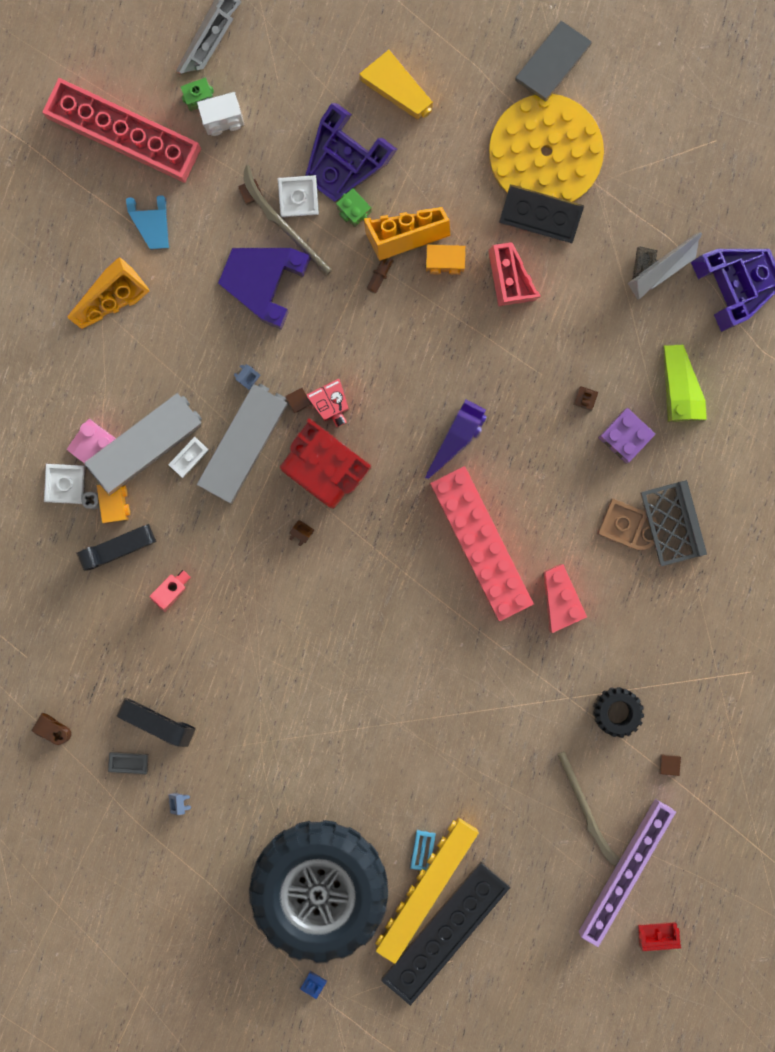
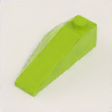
[664,345,707,422]

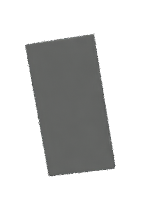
[515,21,592,101]

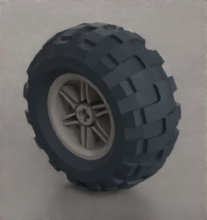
[249,820,388,963]

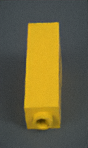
[359,50,433,120]

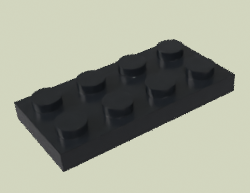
[499,184,584,243]

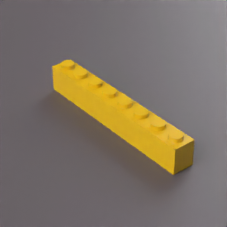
[375,817,479,964]

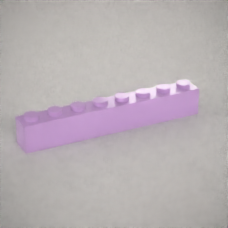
[578,799,676,947]

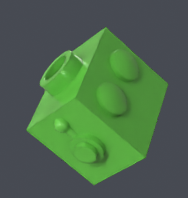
[181,77,214,111]
[336,188,371,227]

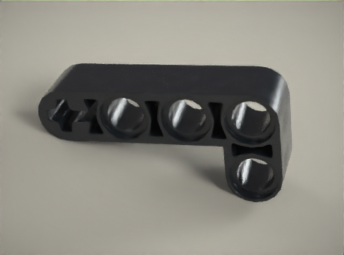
[76,524,157,571]
[117,698,196,747]

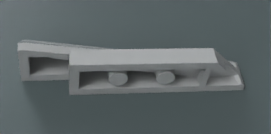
[176,0,241,74]
[628,232,702,299]

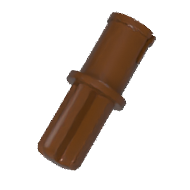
[367,258,394,293]

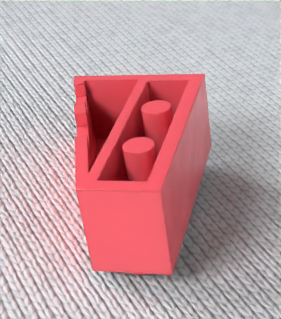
[488,242,541,306]
[543,564,587,633]

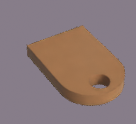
[597,499,660,550]

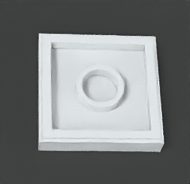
[278,175,319,217]
[44,464,86,504]

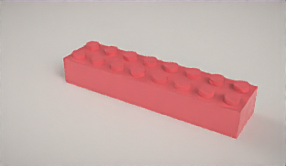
[42,78,201,183]
[430,466,534,622]

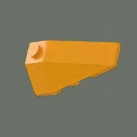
[67,257,150,329]

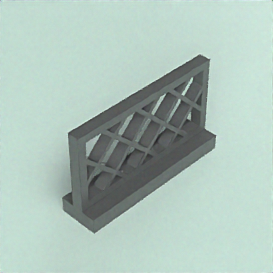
[640,480,707,566]

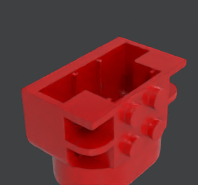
[279,418,372,509]

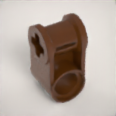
[32,713,71,745]

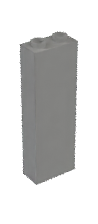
[197,384,288,504]
[84,393,202,496]

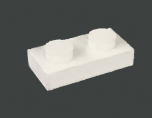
[169,437,209,478]

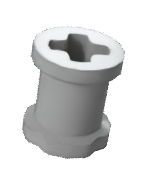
[81,492,100,509]

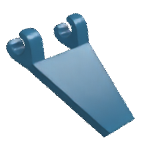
[126,195,169,249]

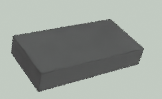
[108,752,149,774]

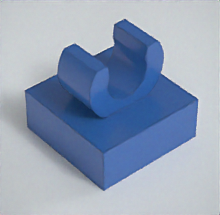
[300,971,327,999]

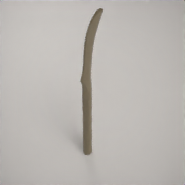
[243,164,332,275]
[558,752,620,867]

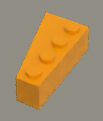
[364,207,450,261]

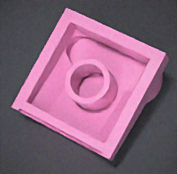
[67,419,116,464]

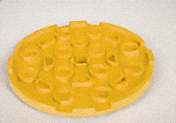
[489,94,604,202]

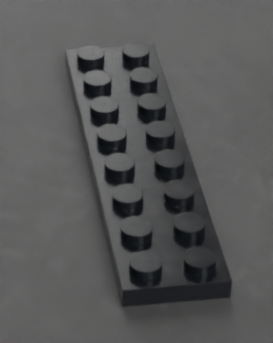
[381,862,510,1006]

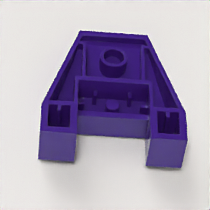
[305,103,398,202]
[218,248,310,330]
[691,249,775,332]
[425,399,487,479]

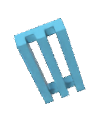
[410,830,436,870]

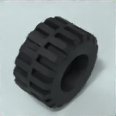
[593,687,644,738]

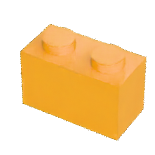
[426,245,465,275]
[96,485,130,523]

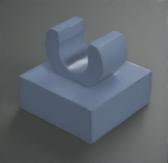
[234,364,260,390]
[168,793,191,815]

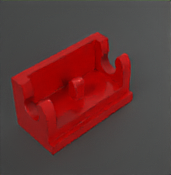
[638,922,681,951]

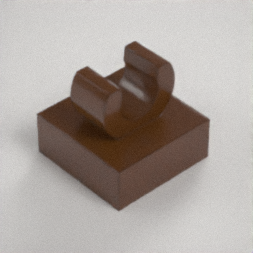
[574,386,598,411]
[289,520,315,546]

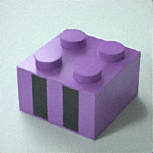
[598,408,655,463]

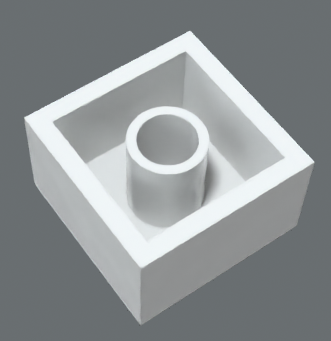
[197,92,244,136]

